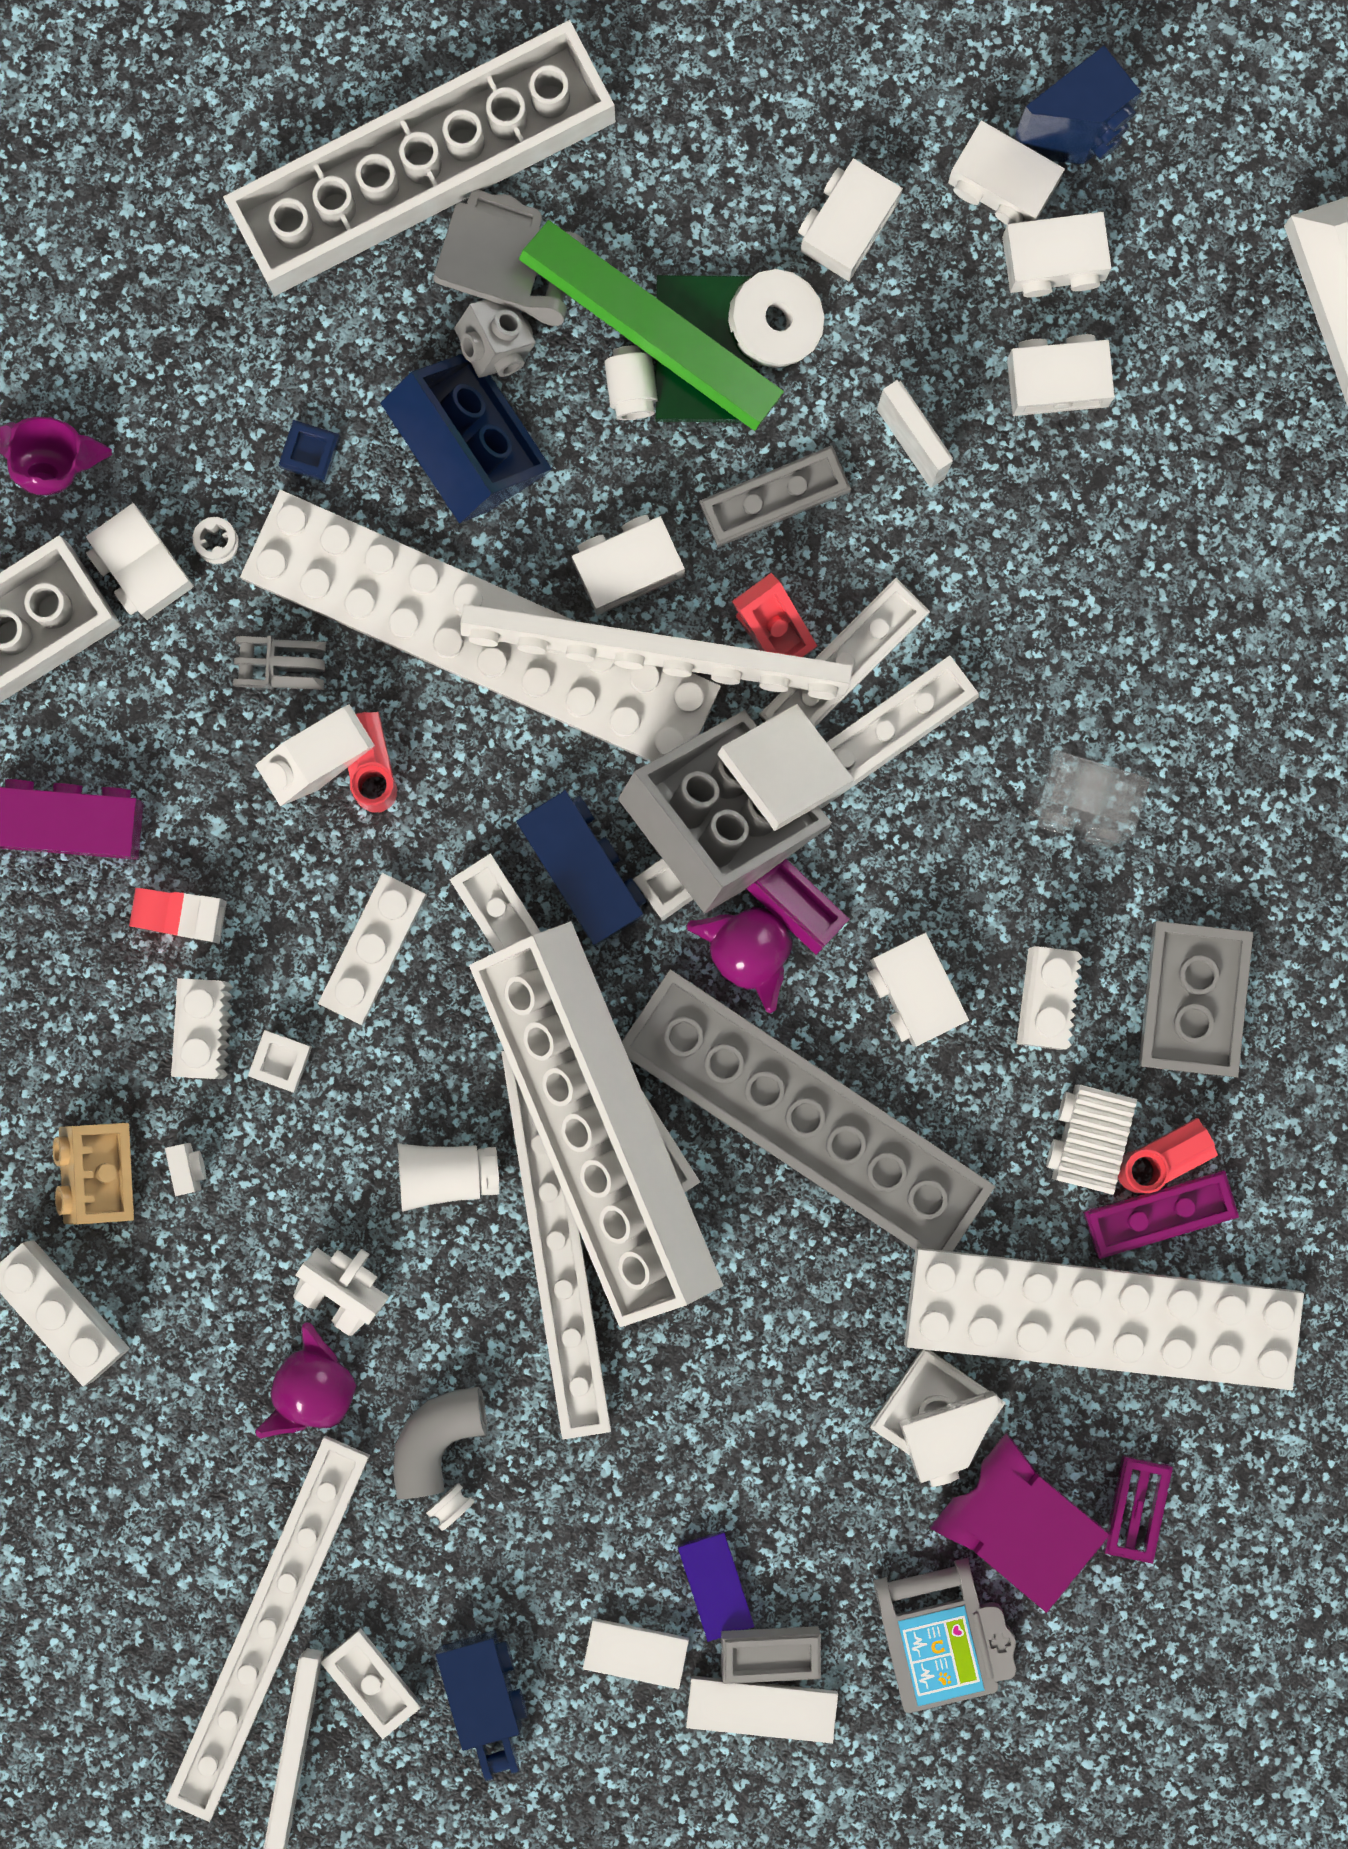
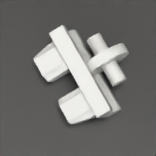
[293,1248,389,1336]

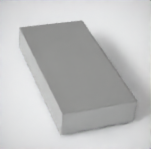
[721,1626,821,1684]

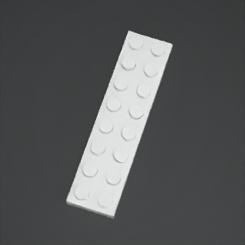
[904,1248,1304,1390]

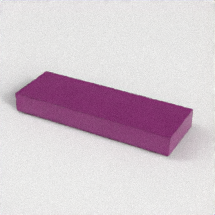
[1083,1170,1239,1259]

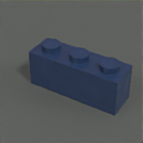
[516,790,647,947]

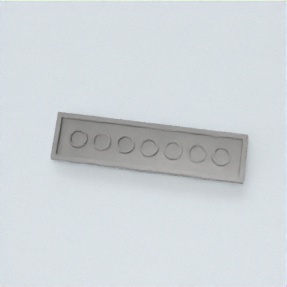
[622,969,996,1252]

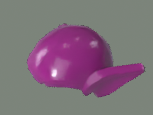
[0,417,112,496]
[686,907,793,1013]
[255,1322,356,1439]

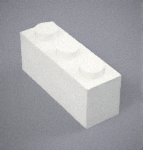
[0,1240,130,1387]

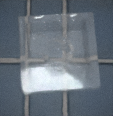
[1028,750,1151,848]

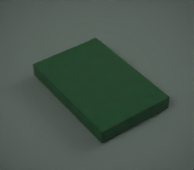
[655,275,753,423]

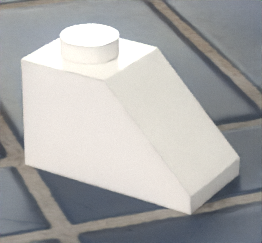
[255,704,375,806]
[899,1391,1000,1487]

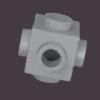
[454,300,536,378]

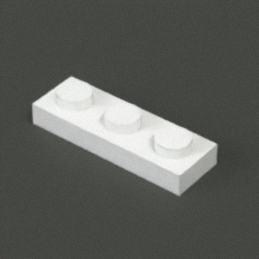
[318,873,427,1025]

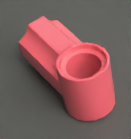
[348,712,397,813]
[1118,1118,1218,1193]

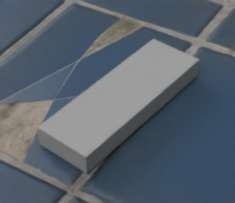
[699,445,851,548]

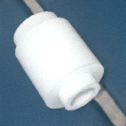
[604,345,658,420]

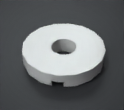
[728,269,824,368]

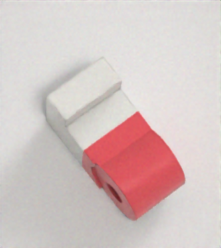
[129,888,227,944]

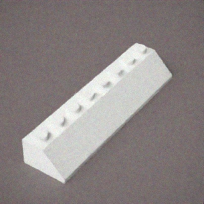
[469,921,723,1328]

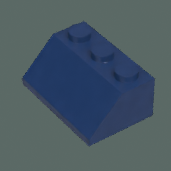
[1014,46,1141,164]
[380,354,552,524]

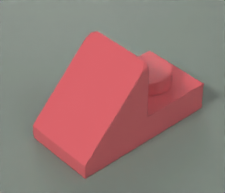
[732,573,817,657]

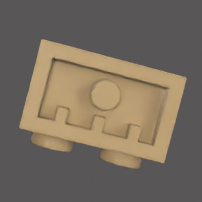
[53,1123,134,1225]

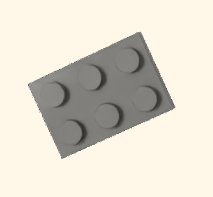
[1138,921,1253,1077]

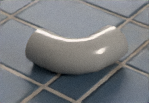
[393,1387,487,1499]

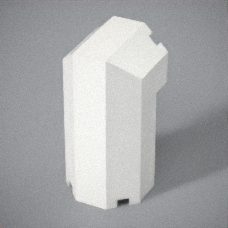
[1284,197,1348,407]

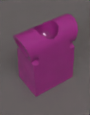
[929,1432,1111,1613]

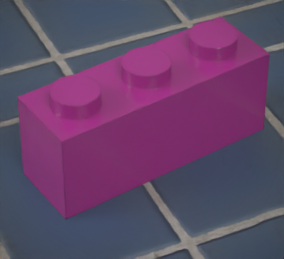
[0,779,144,860]

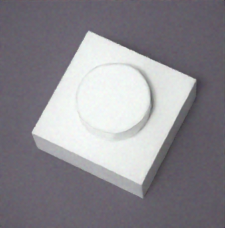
[248,1030,312,1093]
[165,1143,206,1196]

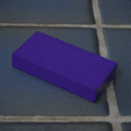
[678,1530,754,1642]

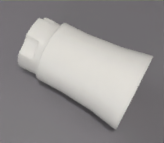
[398,1143,499,1212]

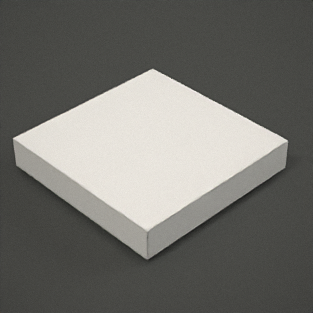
[877,380,953,488]
[717,704,854,831]
[869,1349,1006,1484]

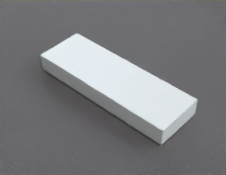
[686,1676,838,1744]

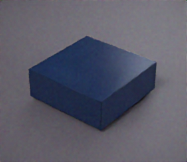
[279,420,341,483]

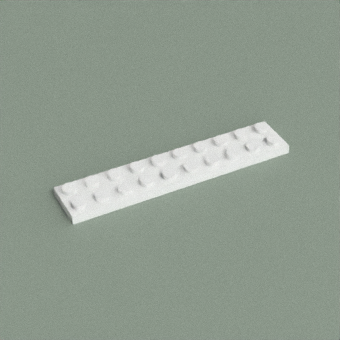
[240,490,721,762]

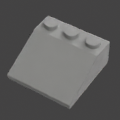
[618,710,832,914]

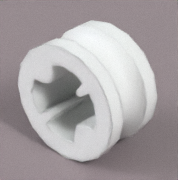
[192,517,239,564]
[426,1483,475,1531]

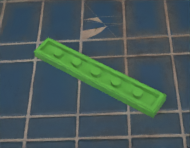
[519,220,784,431]

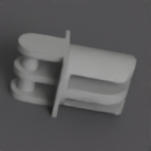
[233,636,326,690]

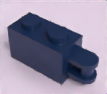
[436,1630,528,1781]

